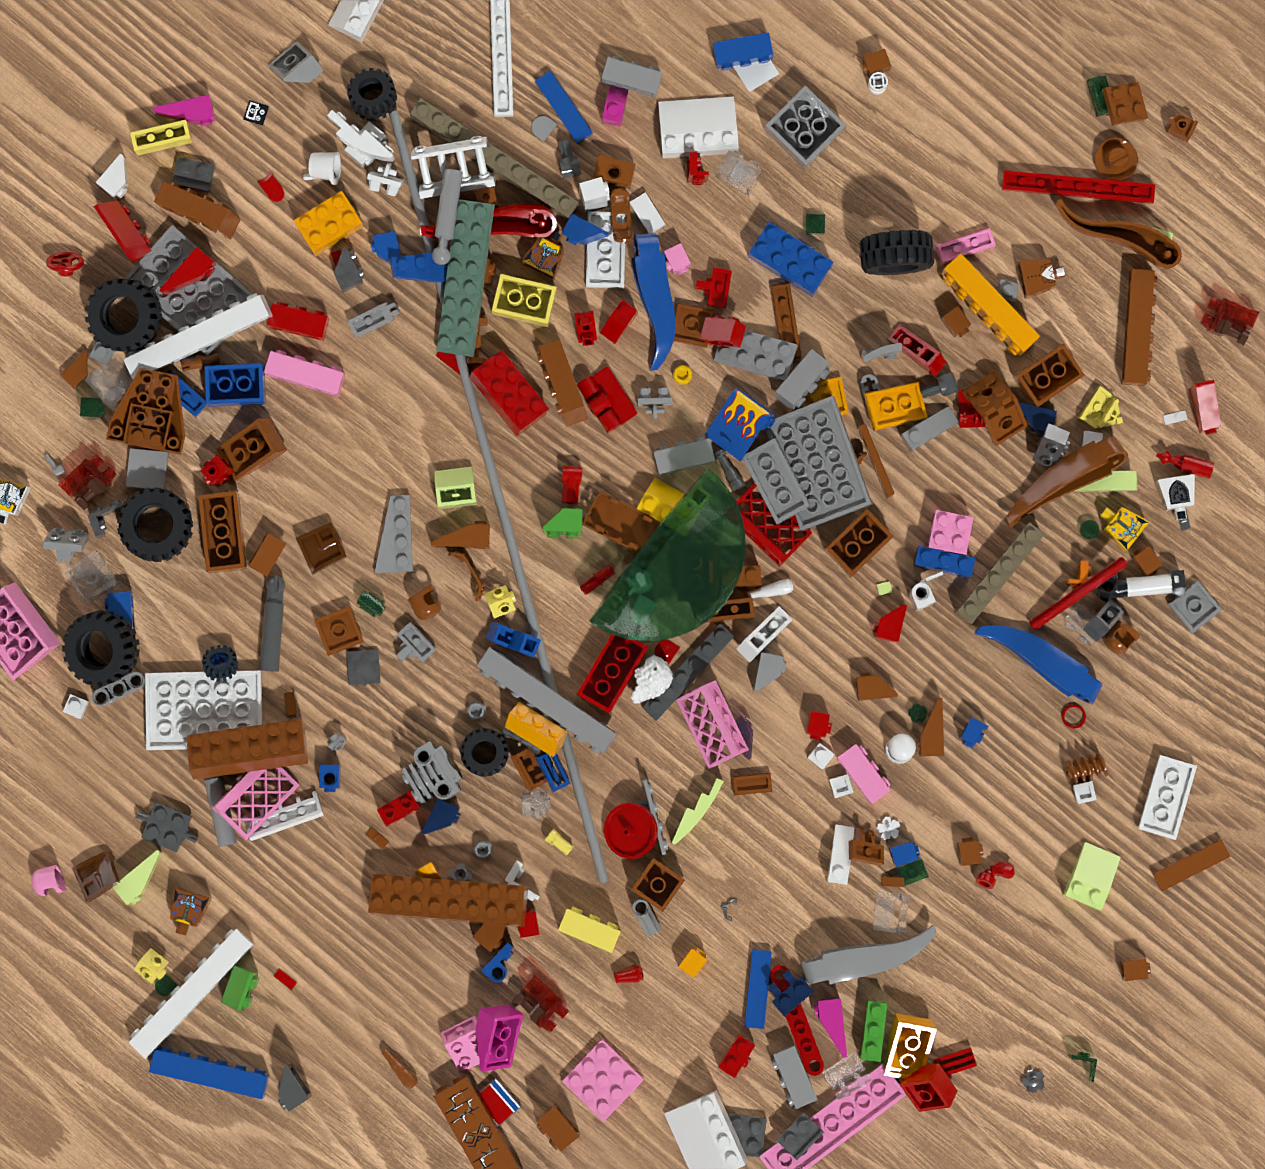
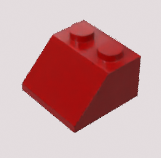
[899,1063,958,1112]

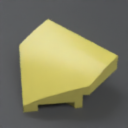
[1078,386,1123,428]

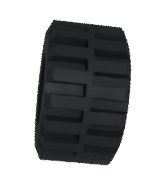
[347,68,397,121]
[460,728,509,777]

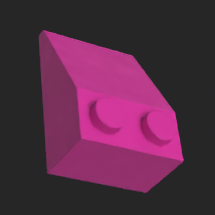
[476,1005,523,1072]

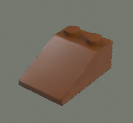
[216,418,287,481]

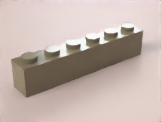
[956,522,1045,625]

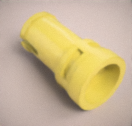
[544,828,574,856]

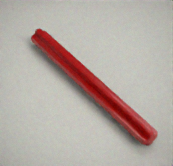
[1029,557,1128,630]

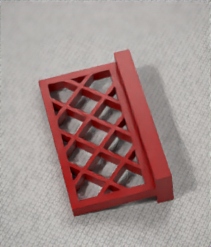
[724,483,812,567]

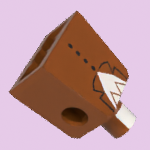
[1018,260,1065,299]

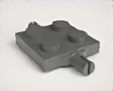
[135,802,199,852]

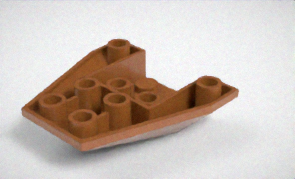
[106,368,185,455]

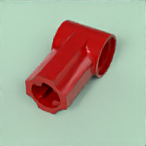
[561,465,583,504]

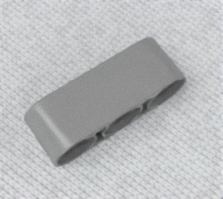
[92,672,145,707]

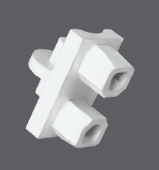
[367,163,404,196]

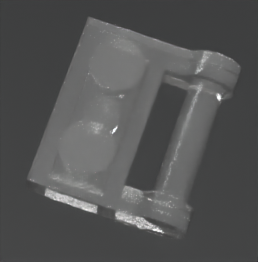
[872,892,911,934]

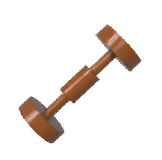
[466,318,488,366]

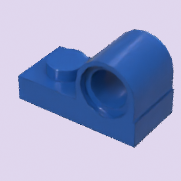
[481,942,514,982]

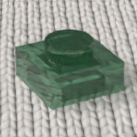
[805,214,825,235]

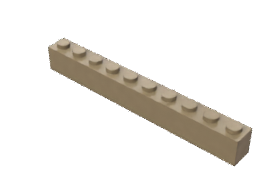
[410,98,579,221]

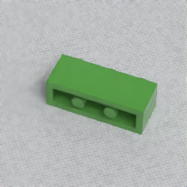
[860,1000,887,1062]

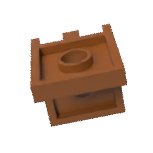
[962,371,1028,446]

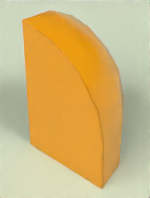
[415,862,442,879]

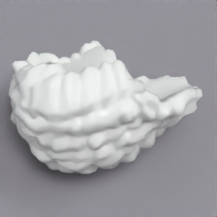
[630,655,673,704]

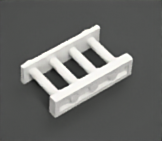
[411,136,496,199]

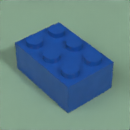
[205,363,266,407]

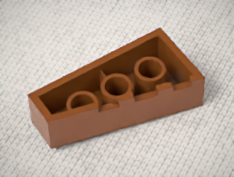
[154,182,240,240]

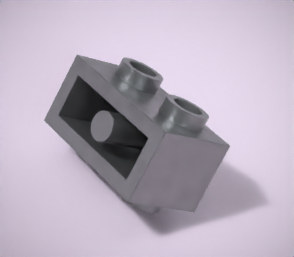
[1032,423,1070,467]

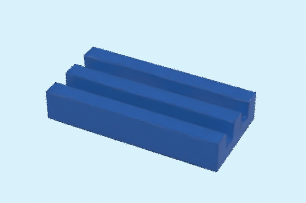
[535,753,571,793]

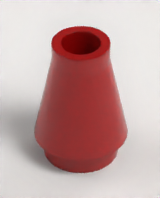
[614,964,644,984]

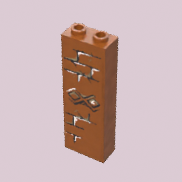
[433,1075,522,1169]

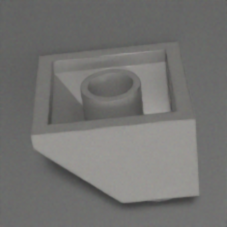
[268,41,324,83]

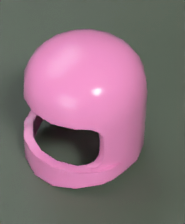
[31,865,67,896]

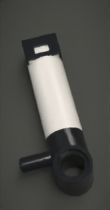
[1097,570,1186,602]

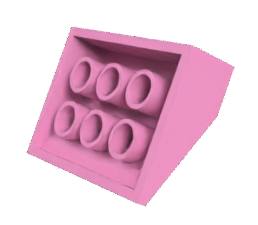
[0,582,61,681]

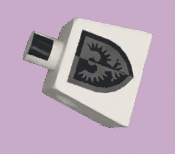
[1155,474,1195,520]

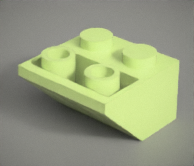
[434,467,477,509]

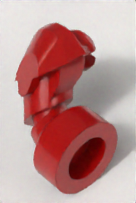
[976,862,1015,889]

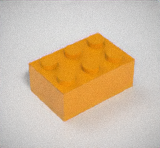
[293,191,364,257]

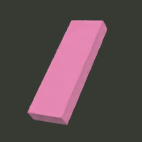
[935,228,996,265]

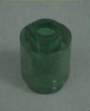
[356,591,386,618]

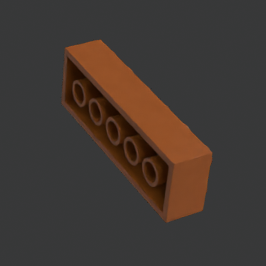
[187,719,308,780]

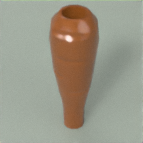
[381,1048,418,1089]

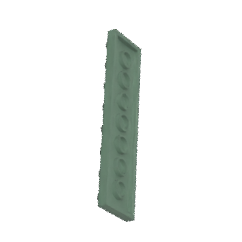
[436,199,495,357]

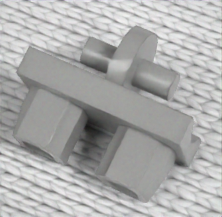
[638,388,672,419]

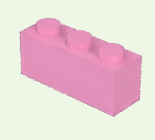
[837,744,891,804]

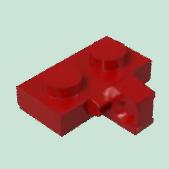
[695,267,732,309]

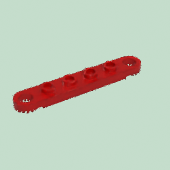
[770,965,824,1076]

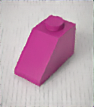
[602,86,629,127]

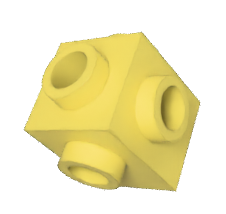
[484,585,516,618]
[134,948,169,984]

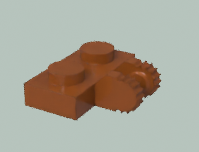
[849,827,884,866]

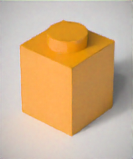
[678,947,707,978]

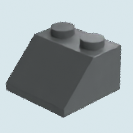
[278,1064,312,1111]

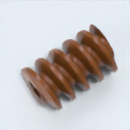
[1065,753,1108,785]

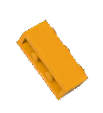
[505,702,568,757]

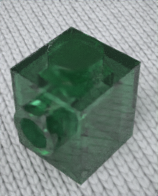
[80,397,106,420]

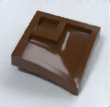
[296,522,347,575]
[72,850,120,902]

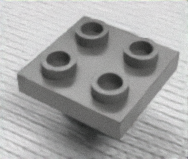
[43,528,89,565]

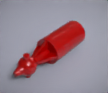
[1156,450,1214,479]

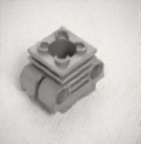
[401,741,463,803]

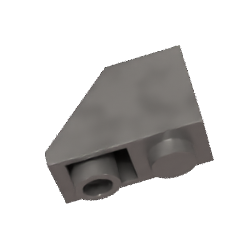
[334,247,365,293]

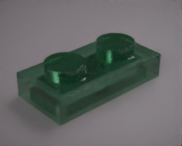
[1086,76,1109,117]

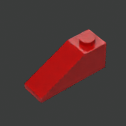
[159,247,216,296]
[887,324,947,377]

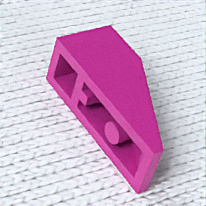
[153,95,216,126]
[814,998,847,1057]

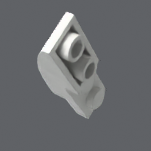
[327,110,395,162]

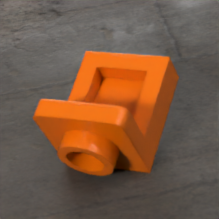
[1066,560,1091,588]

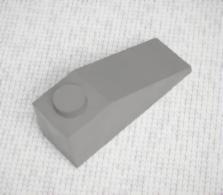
[900,406,959,453]

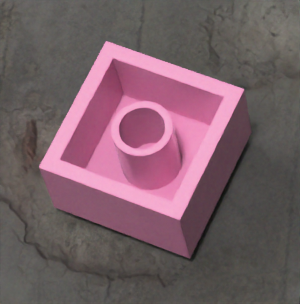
[927,510,974,556]

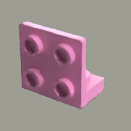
[440,1015,480,1073]

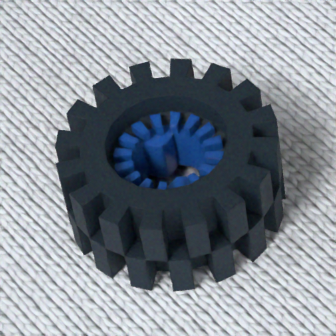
[202,645,238,682]

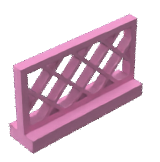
[676,680,749,769]
[212,767,299,840]

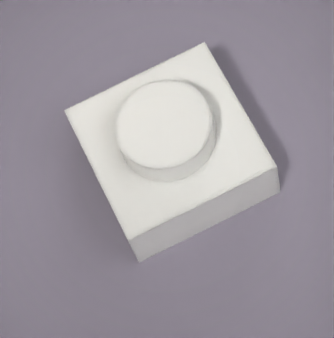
[63,694,89,720]
[808,743,835,770]
[829,774,853,798]
[1073,781,1097,804]

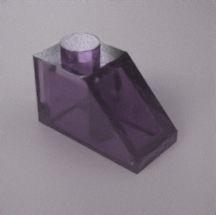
[735,716,753,760]

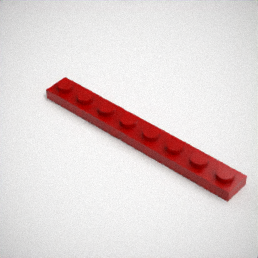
[1002,170,1156,204]

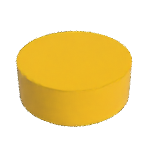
[673,365,692,385]

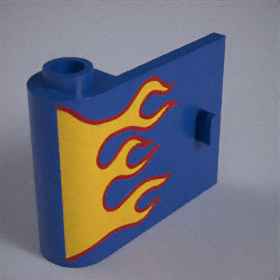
[705,388,775,461]

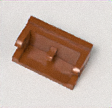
[248,533,286,576]
[511,748,547,792]

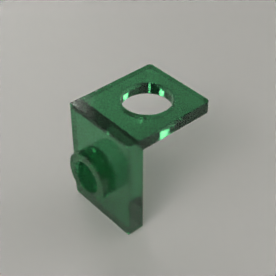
[896,859,929,886]
[1069,1052,1097,1082]

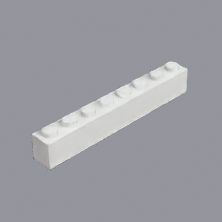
[123,293,273,380]
[129,929,255,1059]

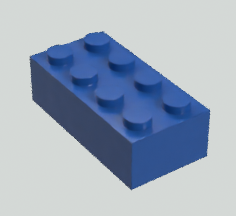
[748,222,834,297]

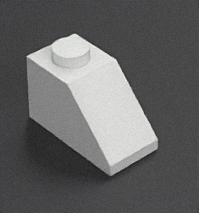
[96,153,128,200]

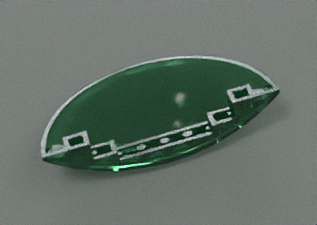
[589,468,746,641]

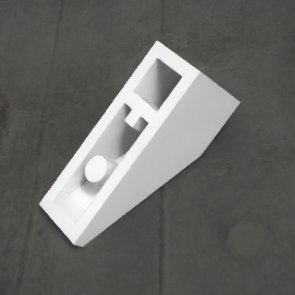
[736,606,793,662]
[827,824,855,885]

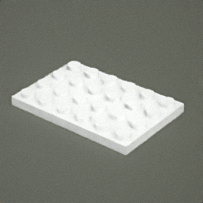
[145,670,262,750]

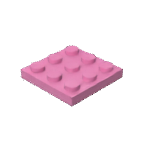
[562,1039,644,1122]

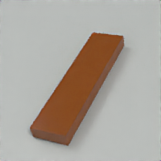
[771,283,802,359]
[857,424,894,499]
[1152,839,1231,891]

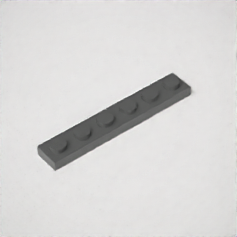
[642,624,734,721]

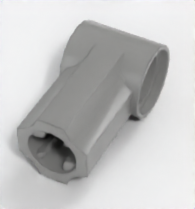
[632,898,662,937]

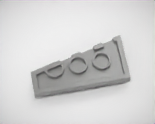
[375,495,413,574]

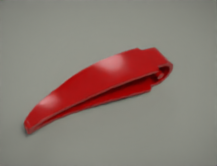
[419,204,556,240]

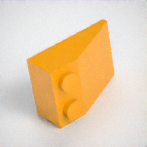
[884,1013,936,1079]

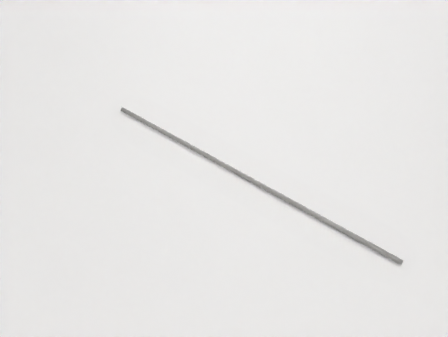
[389,111,609,883]

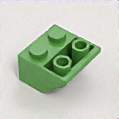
[543,508,583,539]
[221,965,259,1011]

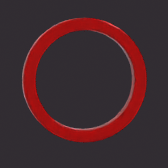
[1062,705,1086,729]

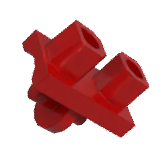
[574,310,597,346]

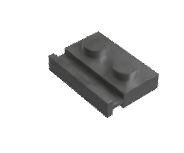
[172,157,216,193]
[776,1112,824,1160]

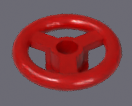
[46,252,84,277]

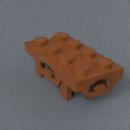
[582,491,668,561]

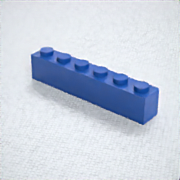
[149,1046,270,1099]

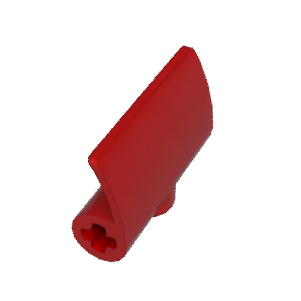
[577,366,638,433]

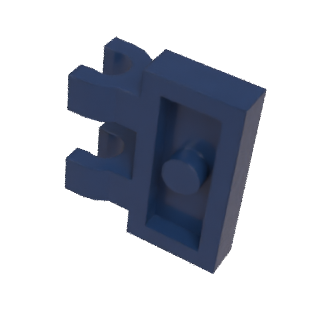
[767,970,814,1017]

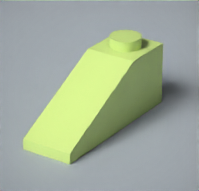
[113,850,162,905]

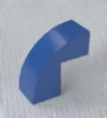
[485,622,541,658]

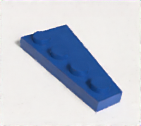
[389,250,450,283]

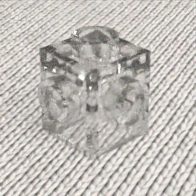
[521,790,551,819]

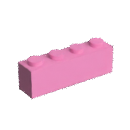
[264,350,345,397]

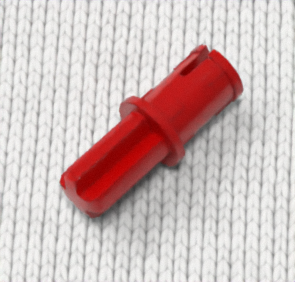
[580,564,616,595]

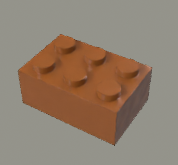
[824,509,894,578]

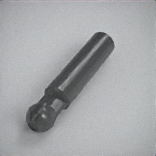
[260,576,285,672]

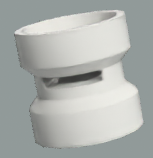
[868,72,888,95]

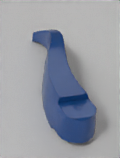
[631,233,676,371]
[974,626,1102,704]

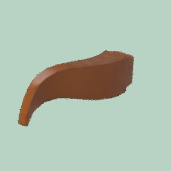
[1055,199,1182,270]
[1006,437,1128,527]

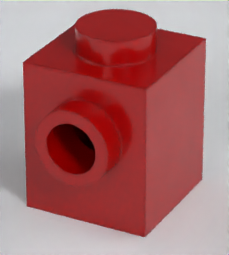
[806,711,832,741]

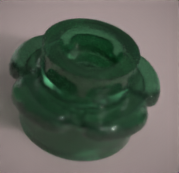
[908,704,927,723]

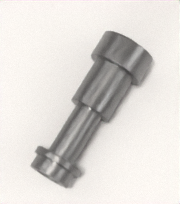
[714,449,746,492]
[501,727,541,755]

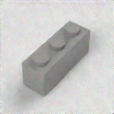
[601,56,663,98]
[776,349,830,411]
[654,437,715,476]
[771,1045,817,1109]

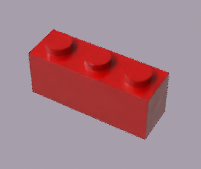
[267,302,329,341]

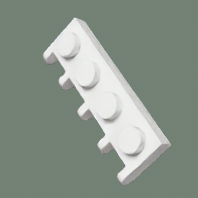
[243,791,324,841]

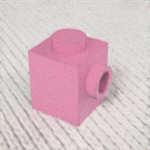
[664,243,691,275]

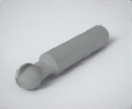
[432,169,463,265]
[204,776,237,847]

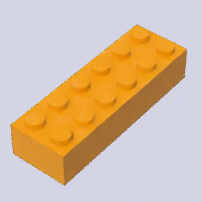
[941,253,1040,357]

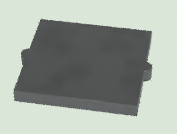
[347,649,381,686]

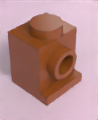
[1166,113,1198,142]

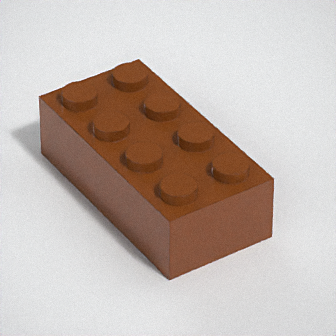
[198,491,247,574]

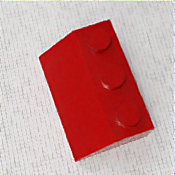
[93,201,151,263]

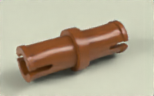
[180,353,221,372]

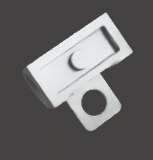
[909,571,943,612]

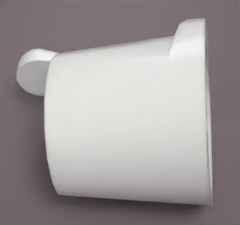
[303,152,341,185]

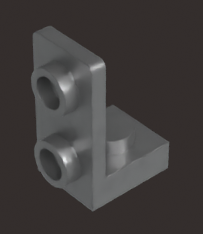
[87,500,126,539]

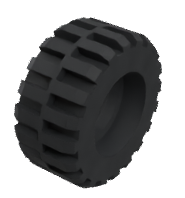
[860,230,934,276]
[85,278,162,352]
[117,487,193,562]
[62,610,140,686]

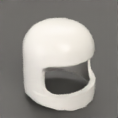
[885,734,916,764]

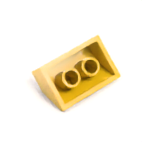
[636,478,705,539]

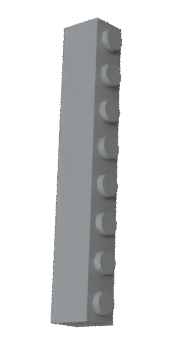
[477,647,618,754]

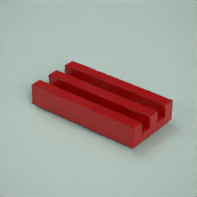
[934,1047,977,1076]

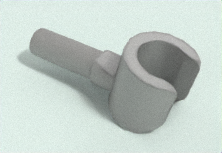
[44,454,66,477]

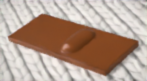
[284,691,297,716]
[365,827,389,849]
[882,876,904,887]

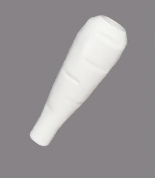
[747,579,793,598]

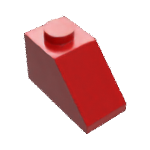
[600,300,638,344]
[872,604,907,643]

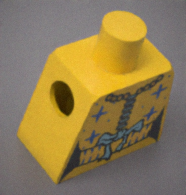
[1100,507,1149,552]

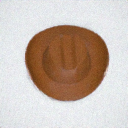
[1095,137,1138,180]

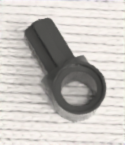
[559,140,581,179]
[920,372,959,398]

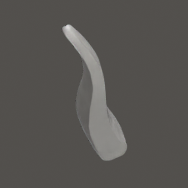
[801,925,936,984]

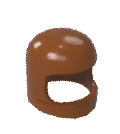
[407,584,441,620]
[1103,620,1140,654]

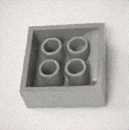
[764,86,846,170]

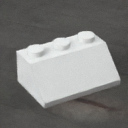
[328,0,384,43]

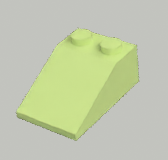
[1063,842,1121,911]

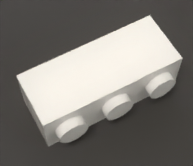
[579,177,610,212]

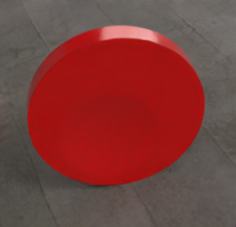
[604,802,658,859]

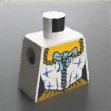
[0,479,31,525]

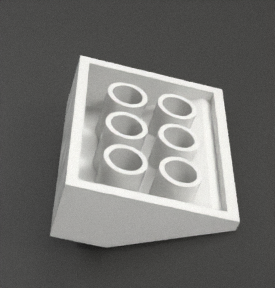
[658,97,739,158]
[664,1090,749,1169]

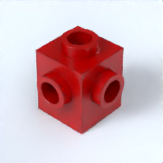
[200,455,234,487]

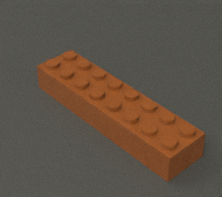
[368,874,528,927]

